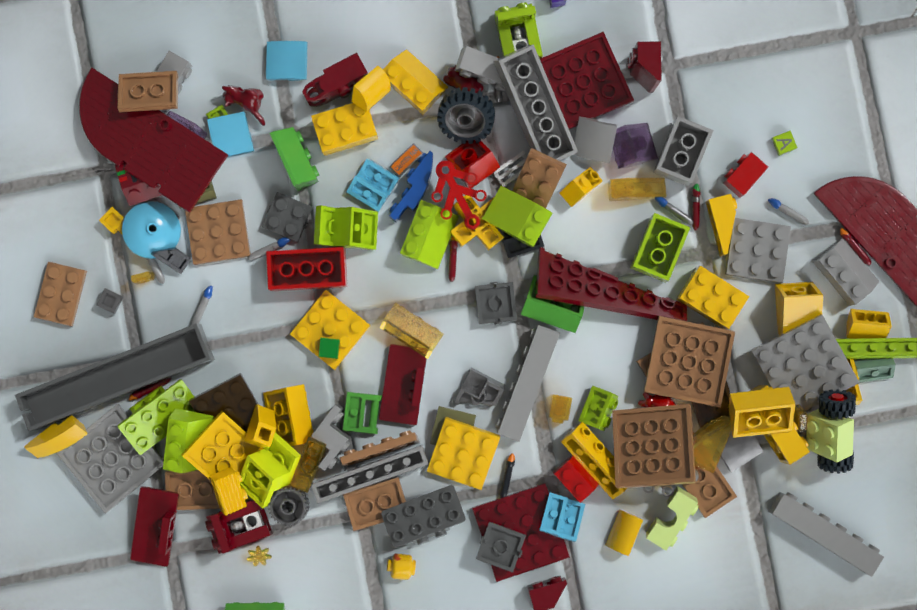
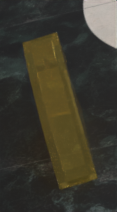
[693,415,732,474]

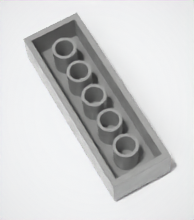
[493,44,578,161]

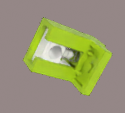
[494,2,543,59]

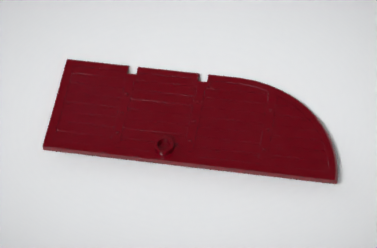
[79,67,228,213]
[814,176,917,307]

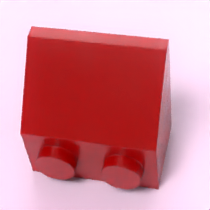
[444,140,500,188]
[553,455,599,503]

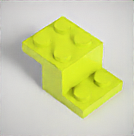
[240,432,301,509]

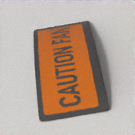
[389,143,423,177]

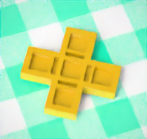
[450,195,504,251]

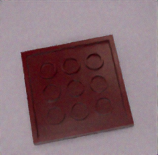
[540,31,634,129]
[472,483,570,582]

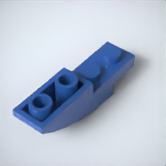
[389,151,433,222]

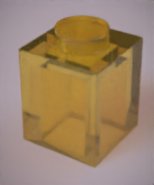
[548,394,572,424]

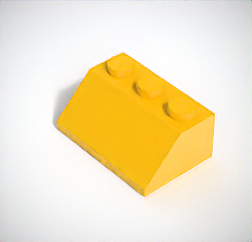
[383,49,449,115]
[263,384,315,446]
[729,387,795,438]

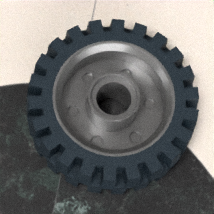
[437,87,495,144]

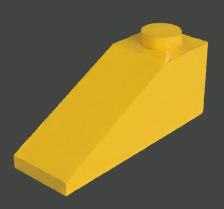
[705,194,737,257]

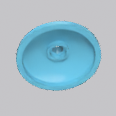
[122,201,181,259]

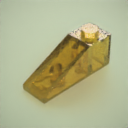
[608,178,666,201]

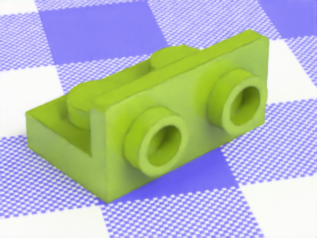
[578,385,618,431]

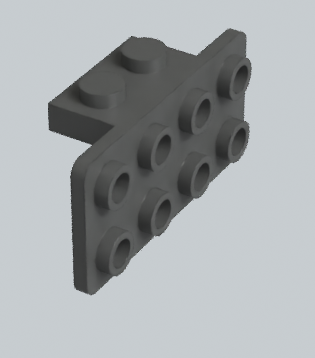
[382,485,466,548]

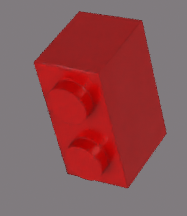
[723,152,769,198]

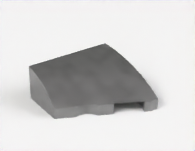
[454,368,505,406]

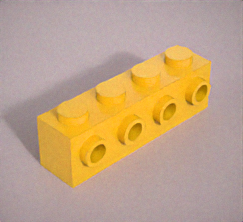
[561,421,627,500]

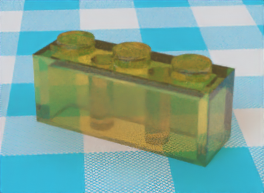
[380,303,444,359]

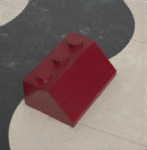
[627,41,662,93]

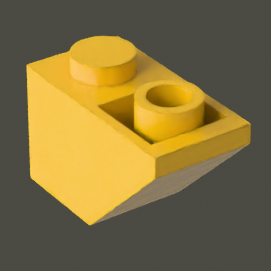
[559,167,603,207]
[244,404,276,448]

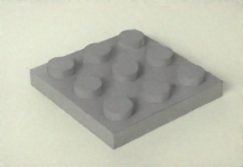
[725,218,791,283]

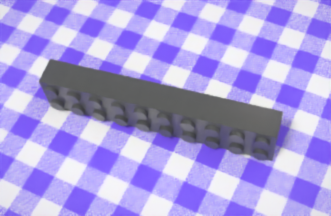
[15,323,215,431]

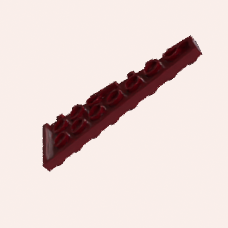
[536,247,687,321]

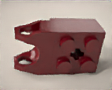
[302,53,368,107]

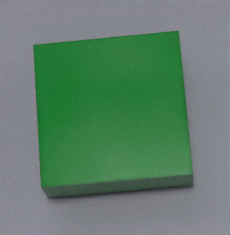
[319,338,340,359]

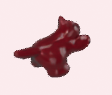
[443,65,484,93]
[222,85,265,126]

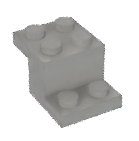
[312,404,351,471]

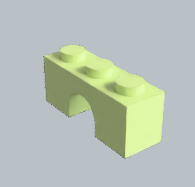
[646,486,699,550]

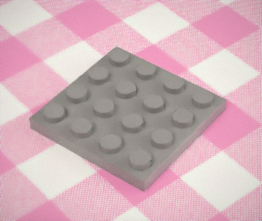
[752,314,860,416]
[57,404,164,513]

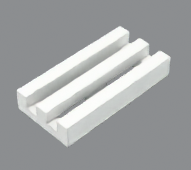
[493,151,527,187]

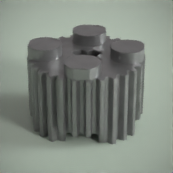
[268,486,310,527]

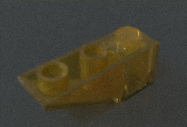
[290,437,327,493]

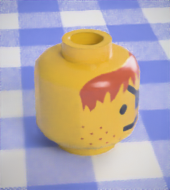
[387,553,416,580]

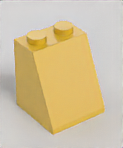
[775,282,823,335]

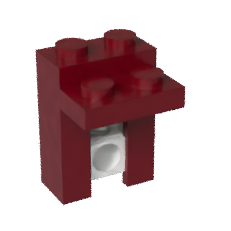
[205,500,273,554]

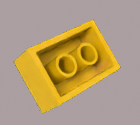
[311,103,378,156]
[676,266,750,330]

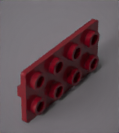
[379,344,428,425]
[130,486,179,567]

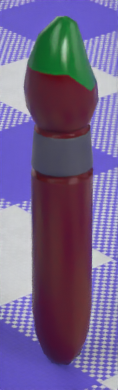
[692,184,701,231]

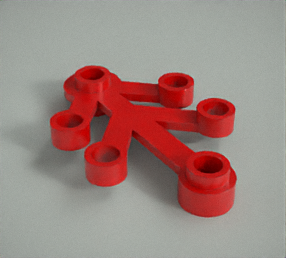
[431,160,487,229]

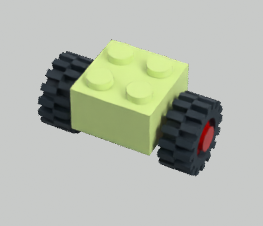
[806,389,856,474]

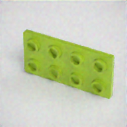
[118,379,195,455]

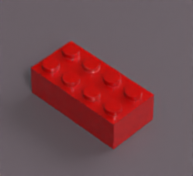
[266,247,348,291]

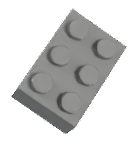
[653,116,714,187]

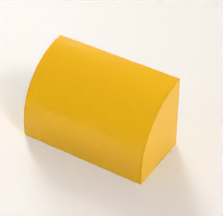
[351,66,391,112]
[846,309,892,339]
[605,509,643,556]

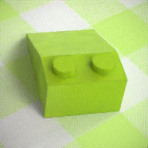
[482,186,553,248]

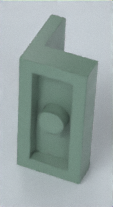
[854,358,896,382]

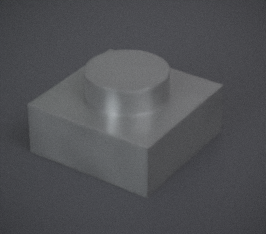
[97,288,124,314]

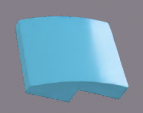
[266,41,308,81]
[207,112,254,157]
[346,158,400,212]
[540,492,585,542]

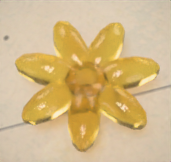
[247,546,272,566]

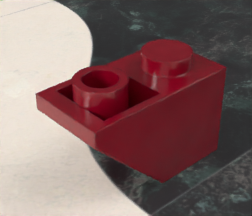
[528,576,567,610]

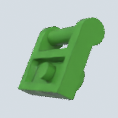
[343,392,382,434]

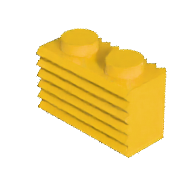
[209,467,248,515]

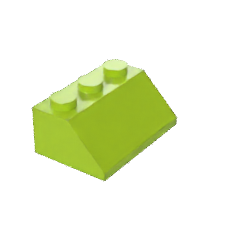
[400,200,459,269]
[163,408,213,473]

